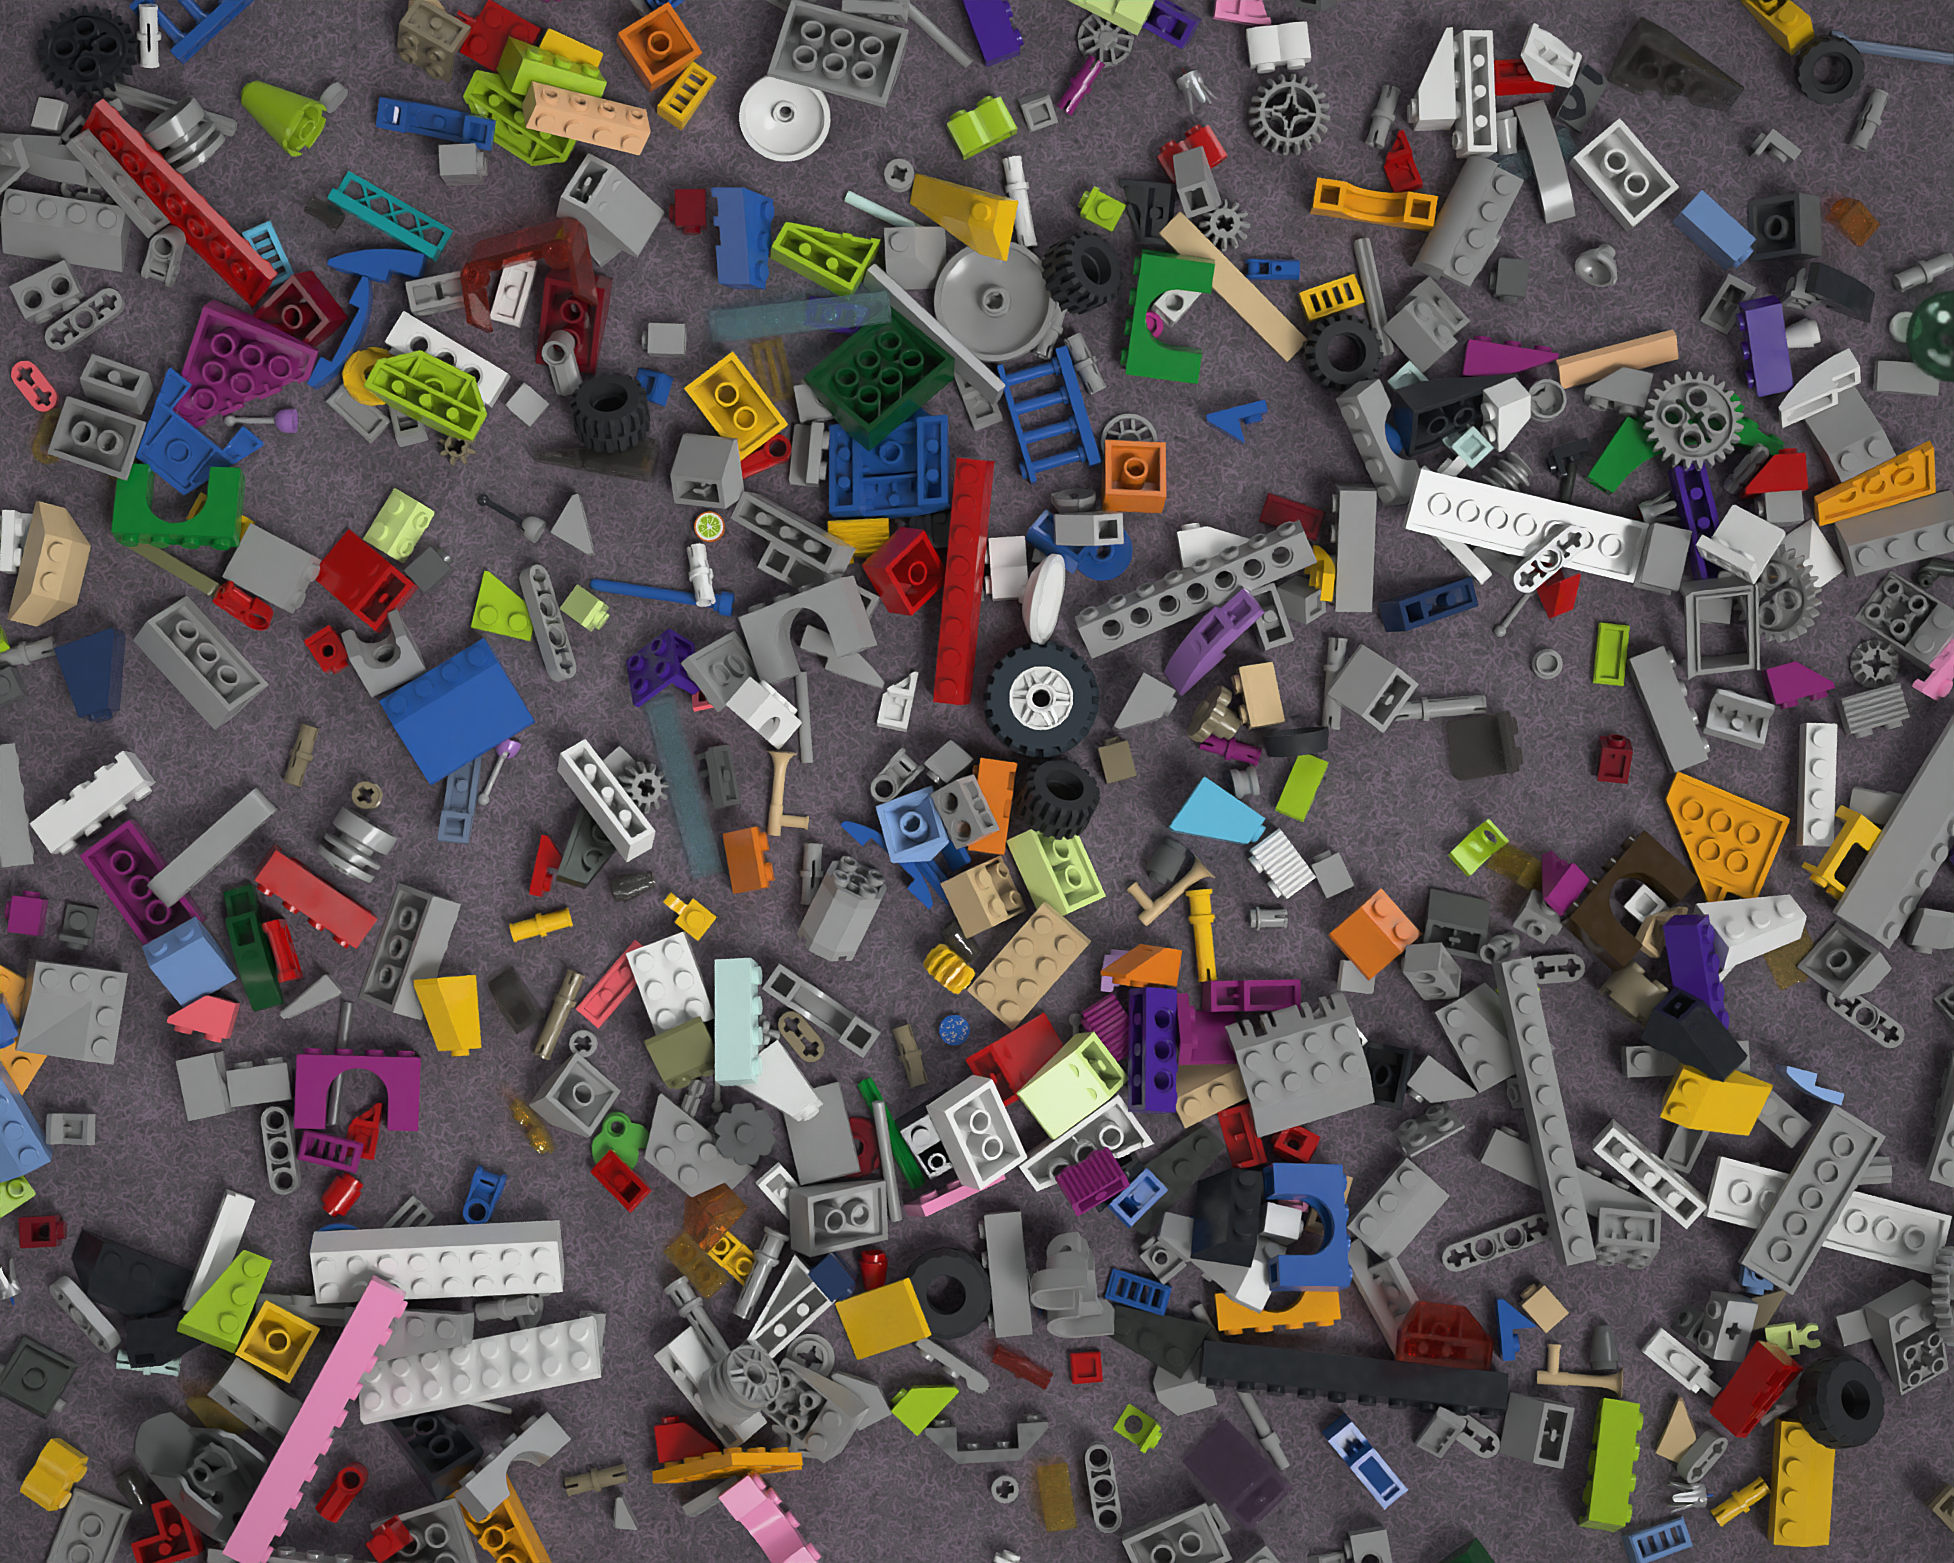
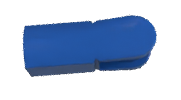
[1244,259,1300,281]

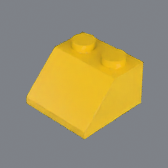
[235,1300,320,1383]

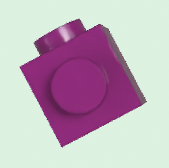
[5,890,49,936]

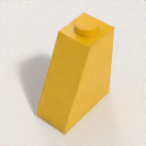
[414,975,481,1057]

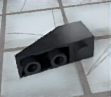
[127,1315,205,1369]

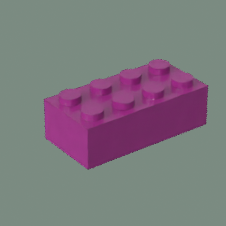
[80,820,207,945]

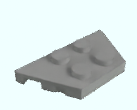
[644,1093,753,1197]

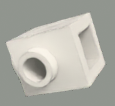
[1258,1202,1304,1246]

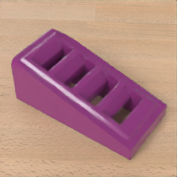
[297,1129,364,1173]

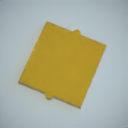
[1762,926,1815,991]

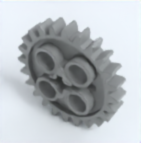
[1643,371,1744,471]
[1733,544,1822,643]
[1931,1246,1954,1347]

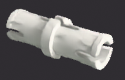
[136,4,161,68]
[686,543,716,607]

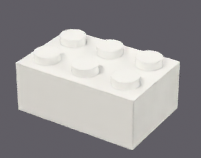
[1569,118,1679,233]
[626,931,715,1035]
[926,1075,1028,1190]

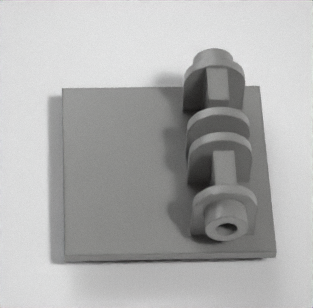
[1393,1102,1465,1157]

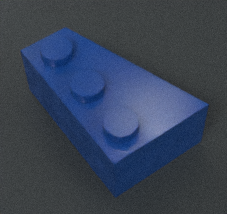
[711,187,774,290]

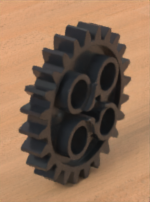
[37,6,138,99]

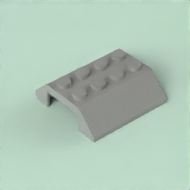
[1225,991,1375,1138]

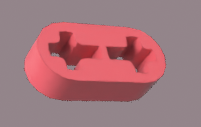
[11,361,60,413]

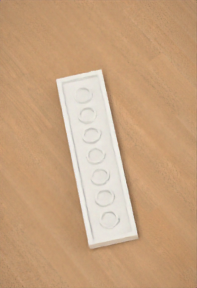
[1403,468,1649,583]
[1703,1156,1952,1275]
[359,1316,601,1425]

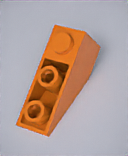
[1100,944,1182,988]

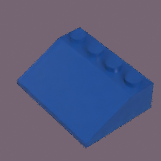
[379,638,535,785]

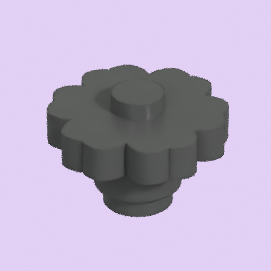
[713,1103,776,1166]

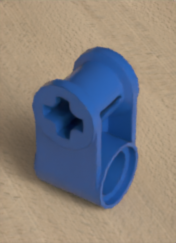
[463,1165,508,1224]

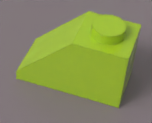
[890,1384,959,1436]

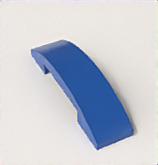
[376,96,496,151]
[307,276,373,390]
[841,821,934,909]

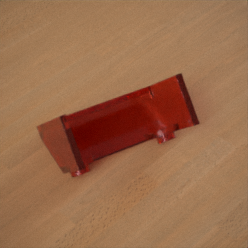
[460,217,598,333]

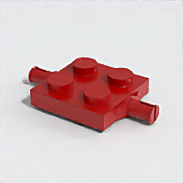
[455,0,543,75]

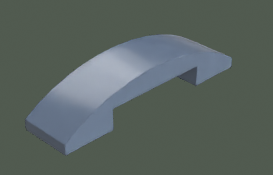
[437,755,482,844]

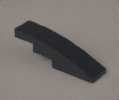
[1805,262,1875,323]

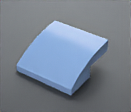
[1775,1064,1844,1105]

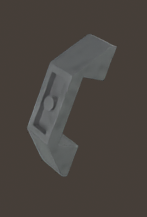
[925,1414,1048,1464]

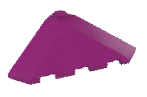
[173,299,319,428]

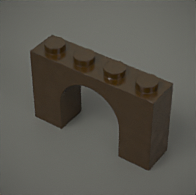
[1561,830,1699,972]

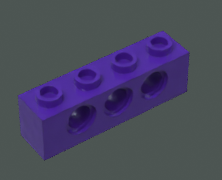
[1143,0,1202,49]
[1128,987,1178,1114]

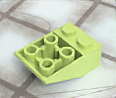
[1016,1032,1128,1140]

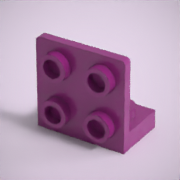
[1176,993,1237,1065]

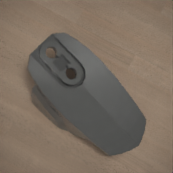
[133,1412,269,1544]

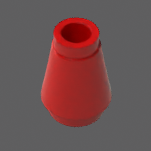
[858,1249,889,1292]

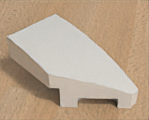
[877,672,918,732]

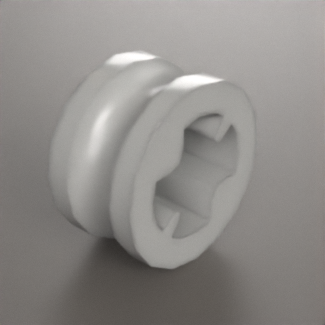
[569,1030,598,1058]
[991,1474,1019,1504]

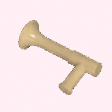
[766,750,809,836]
[1126,854,1215,926]
[1537,1344,1623,1399]

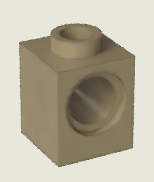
[1097,737,1137,784]

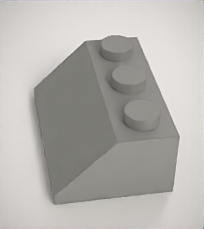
[1346,1156,1450,1260]

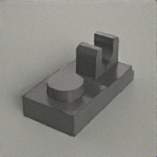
[697,745,741,809]

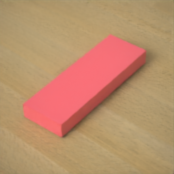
[576,939,643,1029]

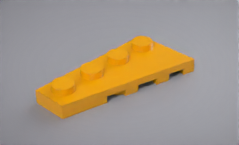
[1814,440,1936,526]

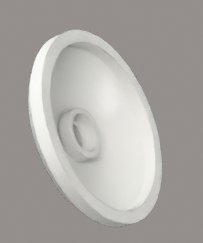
[739,76,830,161]
[1019,554,1065,645]

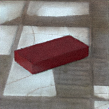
[1258,493,1326,542]

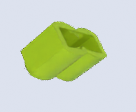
[946,96,1017,160]

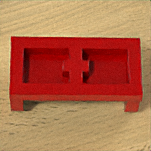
[1217,1102,1268,1169]

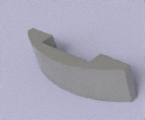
[1513,100,1576,224]

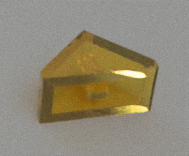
[1486,844,1543,893]

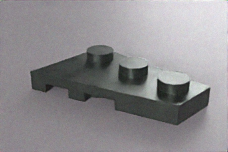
[556,803,617,889]
[1106,1306,1212,1379]

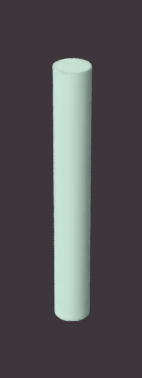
[844,191,924,227]

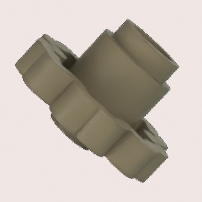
[1187,685,1241,743]

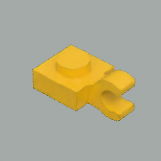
[663,892,717,941]

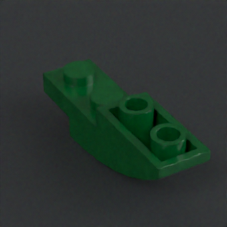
[223,884,284,1012]

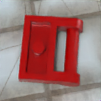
[261,919,304,983]

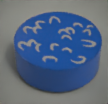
[939,1015,970,1045]

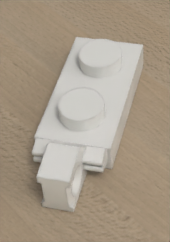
[490,240,537,328]
[1641,1327,1722,1398]

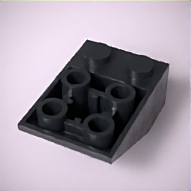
[1641,987,1748,1082]

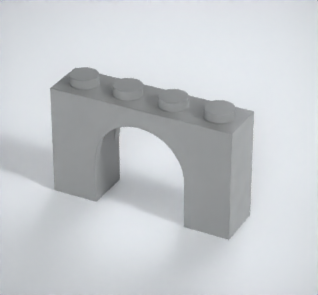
[739,573,877,685]

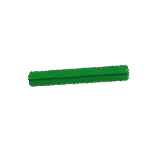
[858,1077,925,1189]

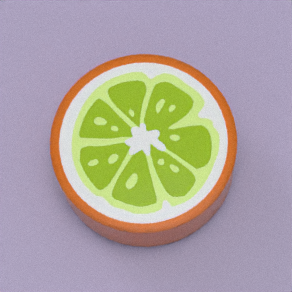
[694,511,725,542]

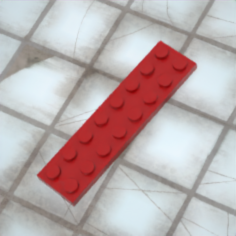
[80,99,278,308]

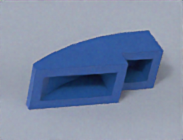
[327,249,428,285]
[1321,1413,1408,1509]

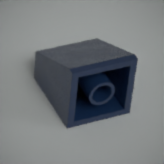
[54,627,126,724]

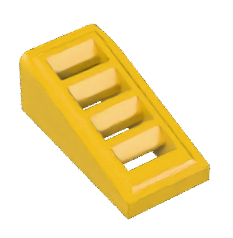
[657,62,717,130]
[1297,274,1365,324]

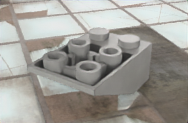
[556,153,665,258]
[1854,571,1954,674]
[1865,1279,1949,1396]
[761,1358,870,1463]

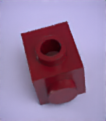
[669,189,707,235]

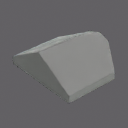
[1153,1348,1217,1416]

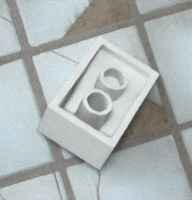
[1407,27,1456,131]

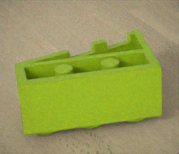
[497,36,607,98]
[770,222,881,301]
[176,1250,272,1353]

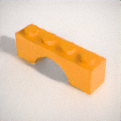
[1310,177,1438,232]
[1214,1290,1341,1335]

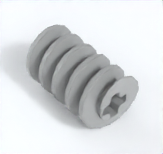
[1479,452,1534,493]

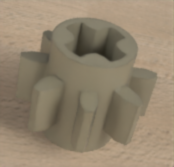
[439,436,477,466]

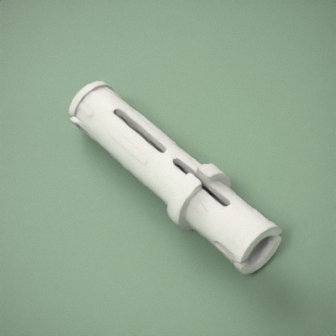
[1002,156,1038,248]

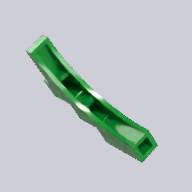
[1584,390,1786,496]

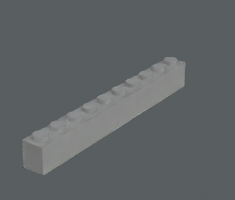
[1492,956,1596,1266]

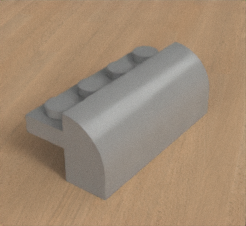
[1411,155,1524,290]

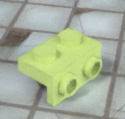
[363,488,434,563]

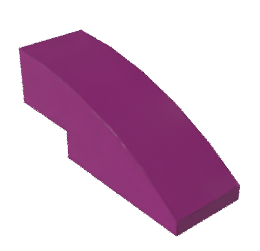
[1202,979,1301,1012]

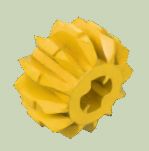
[923,944,975,994]

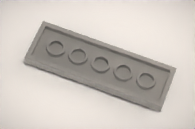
[1738,1104,1886,1295]

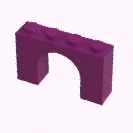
[294,1048,421,1131]

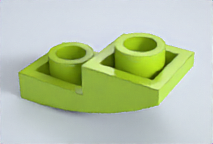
[1275,754,1329,822]

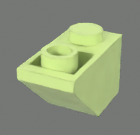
[559,584,610,632]

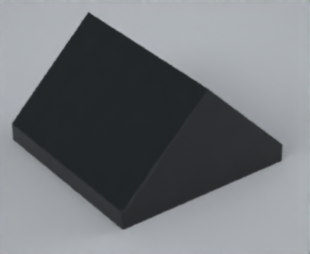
[1362,1041,1414,1111]

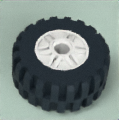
[983,641,1099,758]

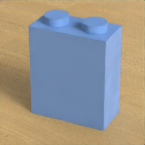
[1672,190,1756,271]
[142,916,237,1008]

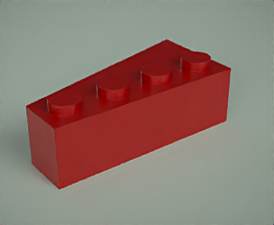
[253,843,378,949]

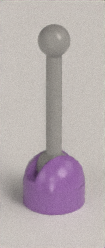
[224,409,298,433]
[477,738,522,805]

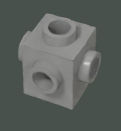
[1512,889,1563,944]

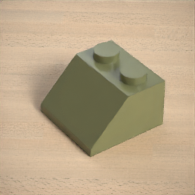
[644,1016,715,1090]

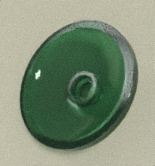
[1906,291,1954,382]

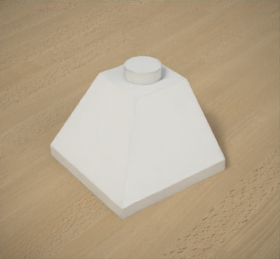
[1776,519,1845,600]

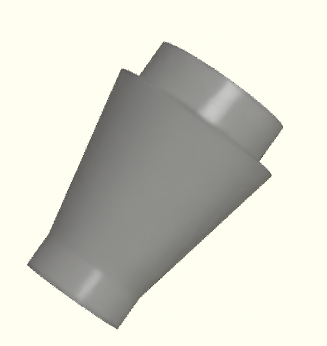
[1496,110,1517,156]

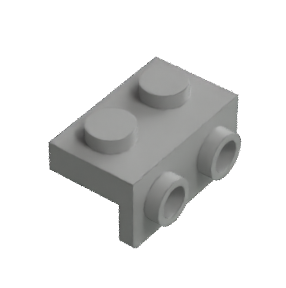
[789,422,830,488]
[1702,689,1775,750]

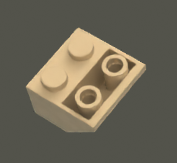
[1231,662,1285,730]
[940,855,1027,939]

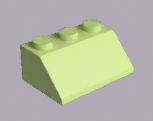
[1006,829,1106,916]

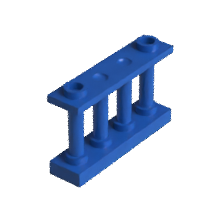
[129,0,254,65]
[995,346,1101,485]

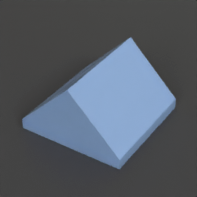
[876,785,949,863]

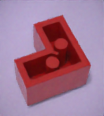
[131,1497,206,1563]

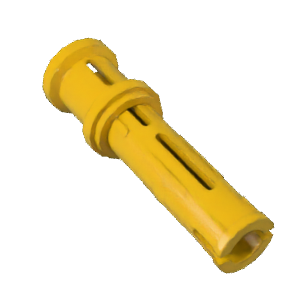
[1185,888,1218,982]

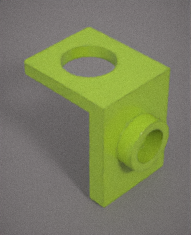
[1448,819,1509,877]
[1113,1404,1162,1453]

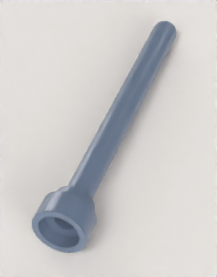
[1828,30,1954,66]

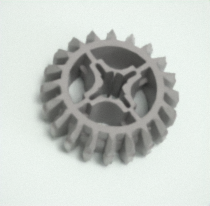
[1248,74,1330,156]

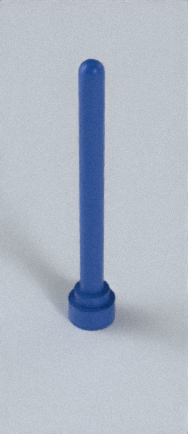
[589,579,735,617]

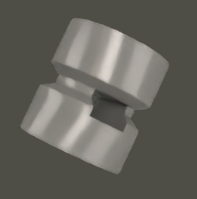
[1528,379,1567,423]

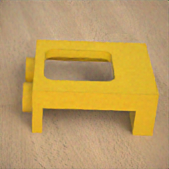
[1801,805,1882,901]

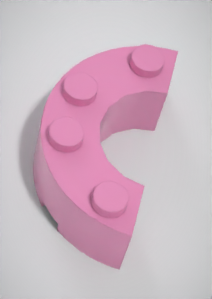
[718,1472,822,1563]

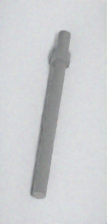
[1191,1303,1290,1471]

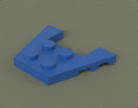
[136,367,265,495]

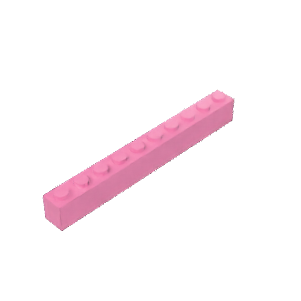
[222,1275,408,1563]

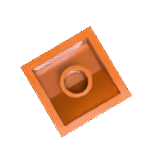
[616,2,702,93]
[1101,440,1166,513]
[1328,888,1422,981]

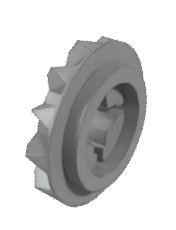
[1850,640,1900,688]
[786,1334,835,1377]

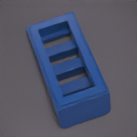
[1104,1268,1172,1316]

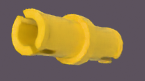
[509,907,573,943]
[1710,1476,1771,1527]

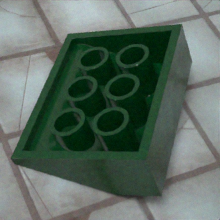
[804,304,955,452]

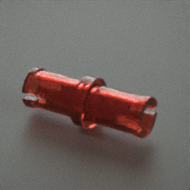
[990,1344,1053,1390]

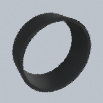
[1262,726,1329,757]

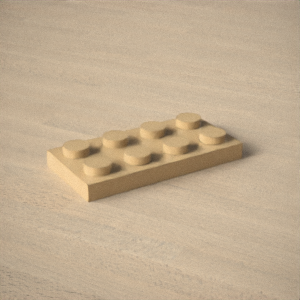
[967,901,1091,1030]

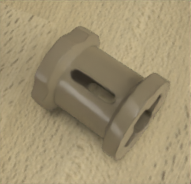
[352,782,383,809]

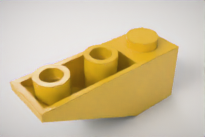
[1740,0,1815,56]

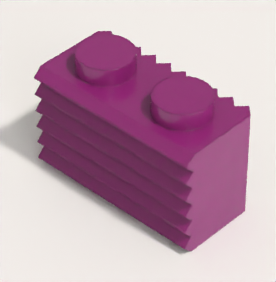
[1080,992,1129,1062]
[1055,1147,1130,1217]

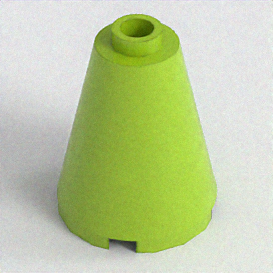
[240,80,327,157]

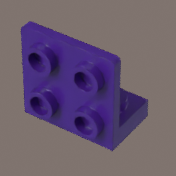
[626,628,700,707]

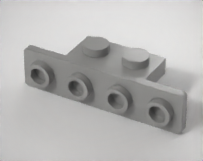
[1348,1238,1424,1358]

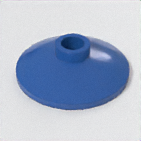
[1078,529,1133,581]

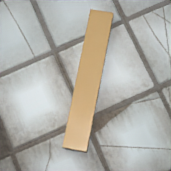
[1158,211,1307,362]

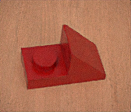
[1530,561,1581,619]
[529,834,563,897]
[590,1149,652,1213]

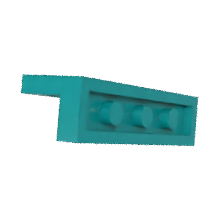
[327,171,454,263]

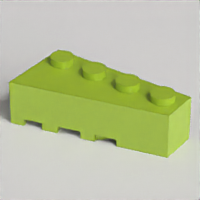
[1578,1398,1643,1532]

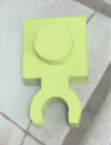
[1764,1321,1821,1355]

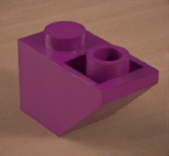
[1761,661,1835,710]

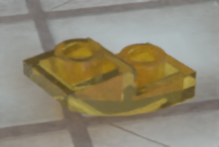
[509,1097,557,1155]
[664,1231,730,1300]
[1037,1463,1078,1532]

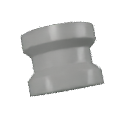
[884,159,915,192]
[1230,765,1260,799]

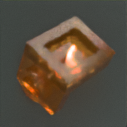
[1825,197,1881,247]

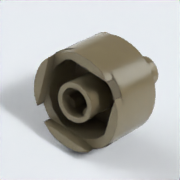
[1598,960,1669,1030]

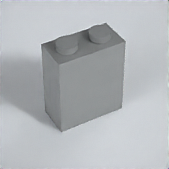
[222,523,321,614]

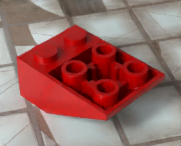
[315,529,419,634]
[965,1013,1063,1107]

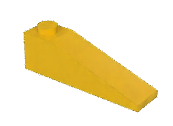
[910,174,1018,261]

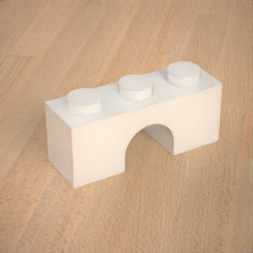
[726,677,802,750]

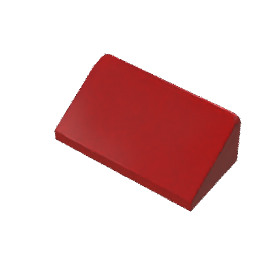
[1494,59,1555,96]

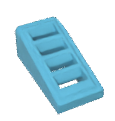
[242,220,294,288]

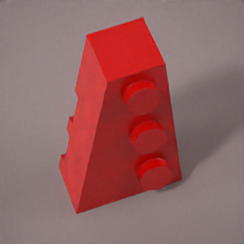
[1709,1340,1804,1438]

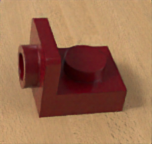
[1596,734,1633,784]

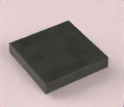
[0,1337,78,1420]

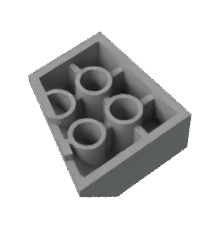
[1431,982,1555,1093]

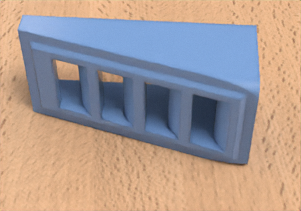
[1622,1516,1693,1563]

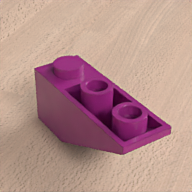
[1460,336,1559,378]

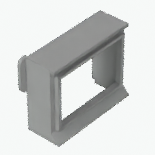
[1679,570,1760,680]

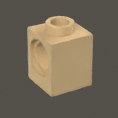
[1518,1283,1569,1333]

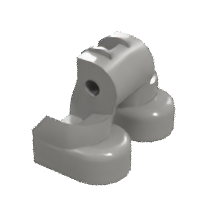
[1030,1232,1115,1338]

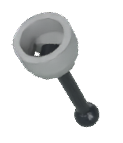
[477,494,546,543]

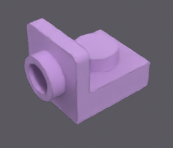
[1100,949,1129,992]

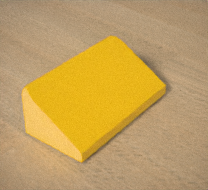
[539,28,603,68]

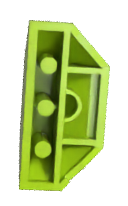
[463,70,577,166]
[364,350,487,442]

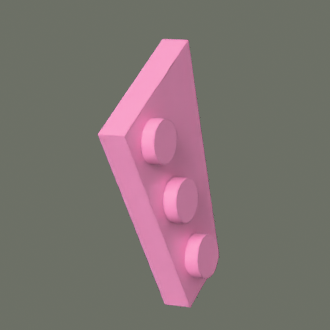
[903,1175,1006,1217]

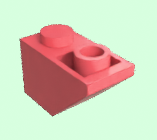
[167,995,240,1043]

